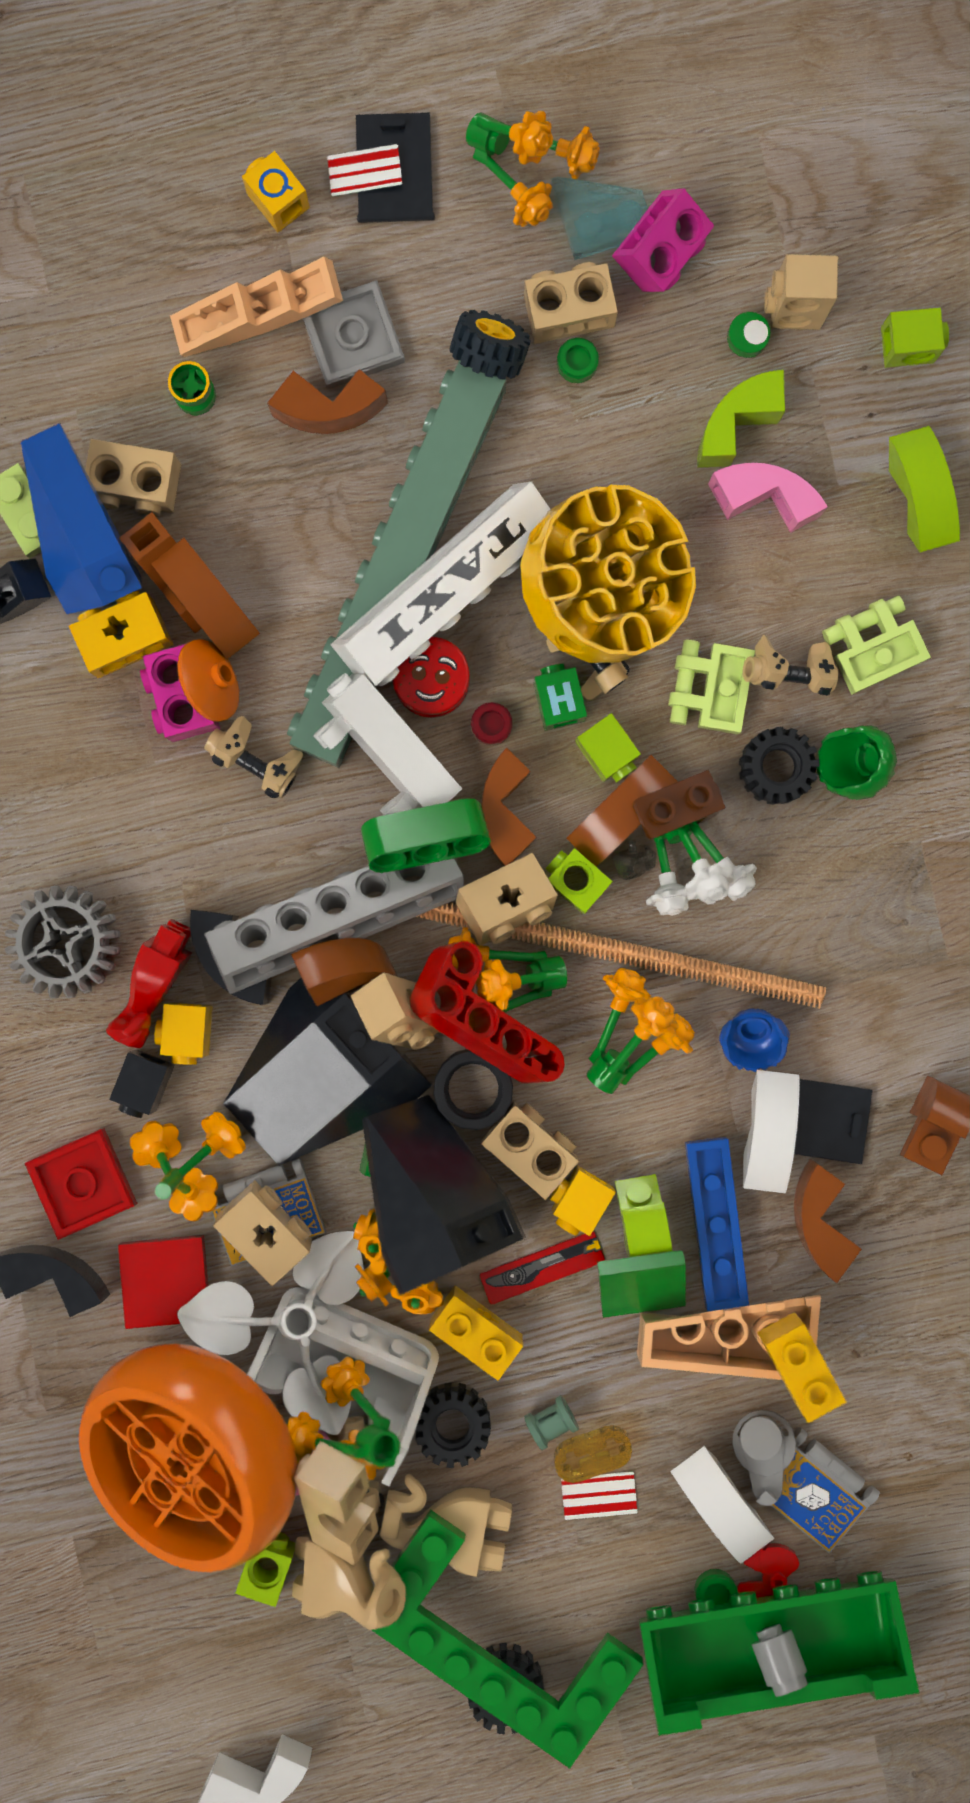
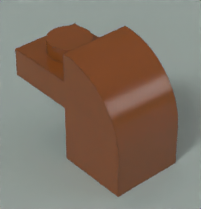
[900,1076,970,1175]

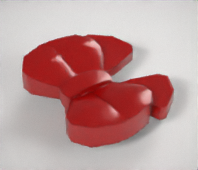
[737,1543,800,1598]

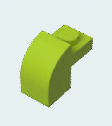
[615,1174,672,1257]

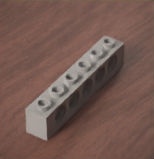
[204,859,464,994]

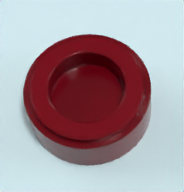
[471,702,513,745]

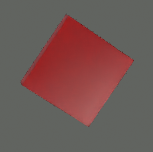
[24,1128,138,1240]
[118,1235,209,1329]

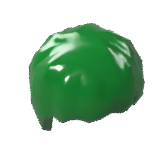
[817,725,897,800]

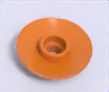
[177,639,239,722]

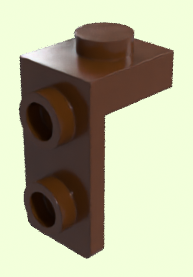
[633,769,726,840]

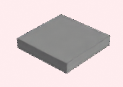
[303,280,405,389]

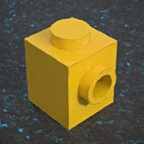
[154,1002,213,1065]
[550,1165,616,1236]

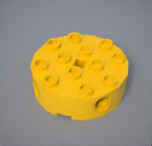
[520,485,696,663]

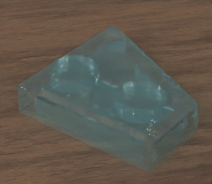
[551,176,648,260]

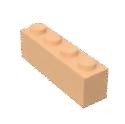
[637,1295,821,1380]

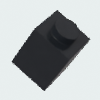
[109,1049,175,1118]

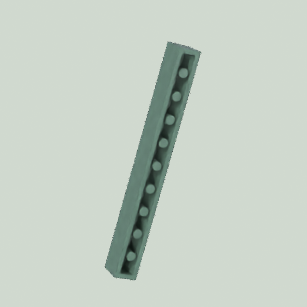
[287,360,506,768]

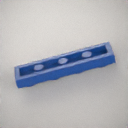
[685,1137,749,1312]

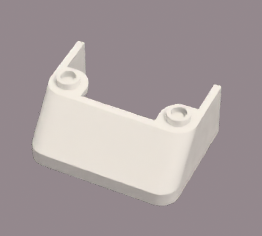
[247,1287,439,1486]

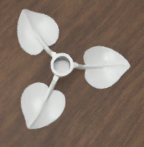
[177,1231,364,1435]

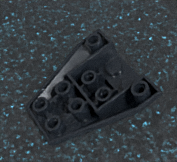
[223,977,432,1166]
[362,1095,526,1296]

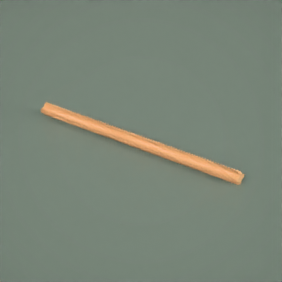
[416,902,826,1009]

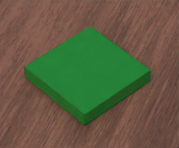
[597,1250,686,1318]

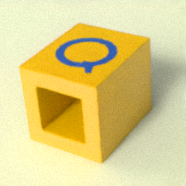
[242,151,310,233]

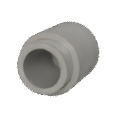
[751,1623,808,1697]

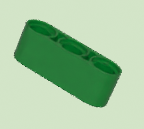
[361,798,491,873]

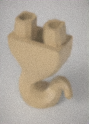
[380,1474,512,1577]
[292,1533,406,1630]

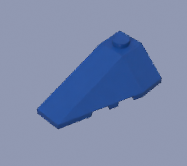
[21,423,142,614]

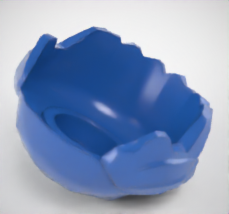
[719,1008,790,1072]

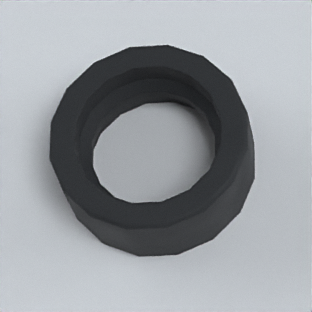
[433,1049,513,1130]

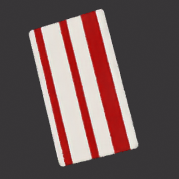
[327,144,402,196]
[561,1471,637,1520]

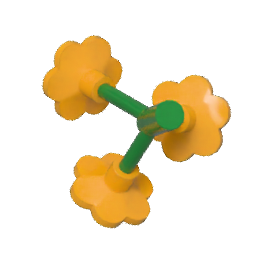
[129,1112,246,1222]

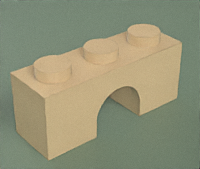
[295,1441,379,1566]

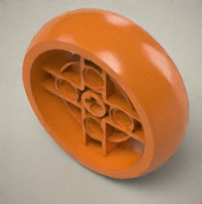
[79,1344,298,1572]

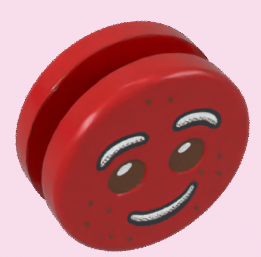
[392,636,470,718]

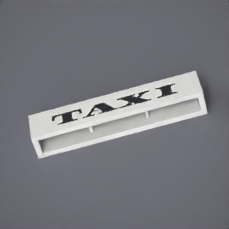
[330,481,550,686]

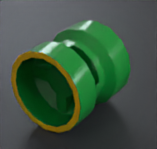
[168,361,216,416]

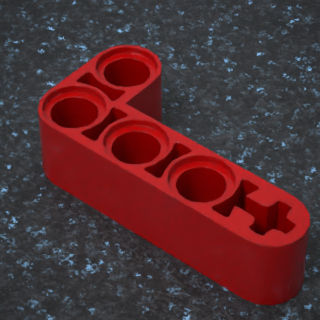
[410,941,565,1084]

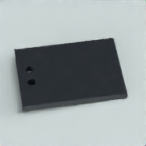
[356,112,435,223]
[794,1079,873,1164]

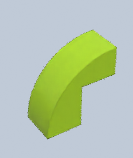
[697,370,785,468]
[889,426,960,552]

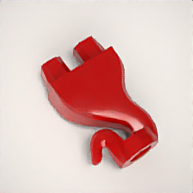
[106,919,192,1049]

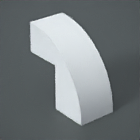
[743,1070,800,1193]
[670,1446,775,1564]
[198,1734,312,1803]

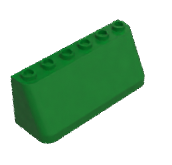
[639,1571,919,1736]

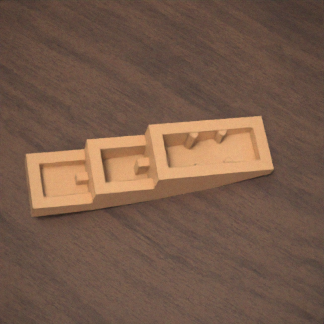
[170,257,343,357]

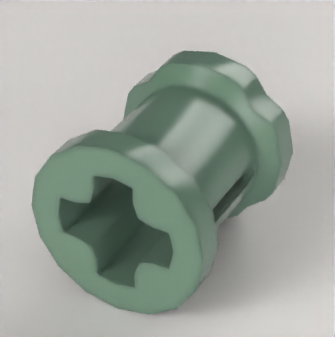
[524,1395,579,1450]

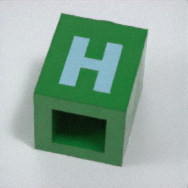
[533,663,587,731]

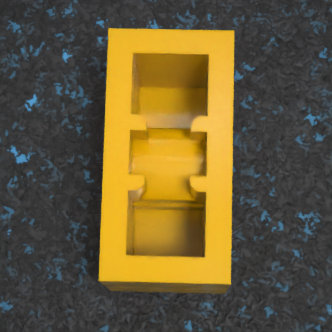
[69,591,174,679]
[429,1285,523,1381]
[757,1312,847,1423]

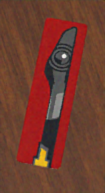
[479,1231,605,1305]

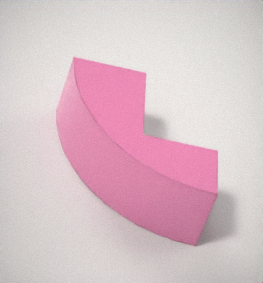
[708,463,828,533]

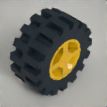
[450,310,531,379]

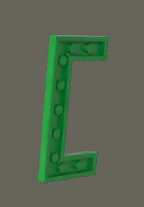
[372,1509,643,1769]

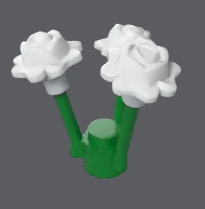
[646,821,757,916]

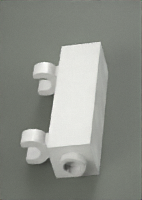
[313,673,462,815]

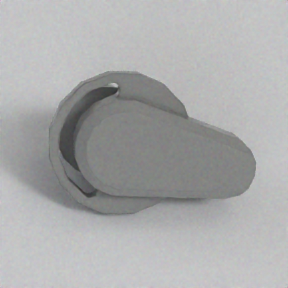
[732,1409,796,1506]

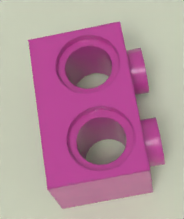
[612,188,714,292]
[140,644,220,742]

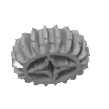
[4,886,121,999]

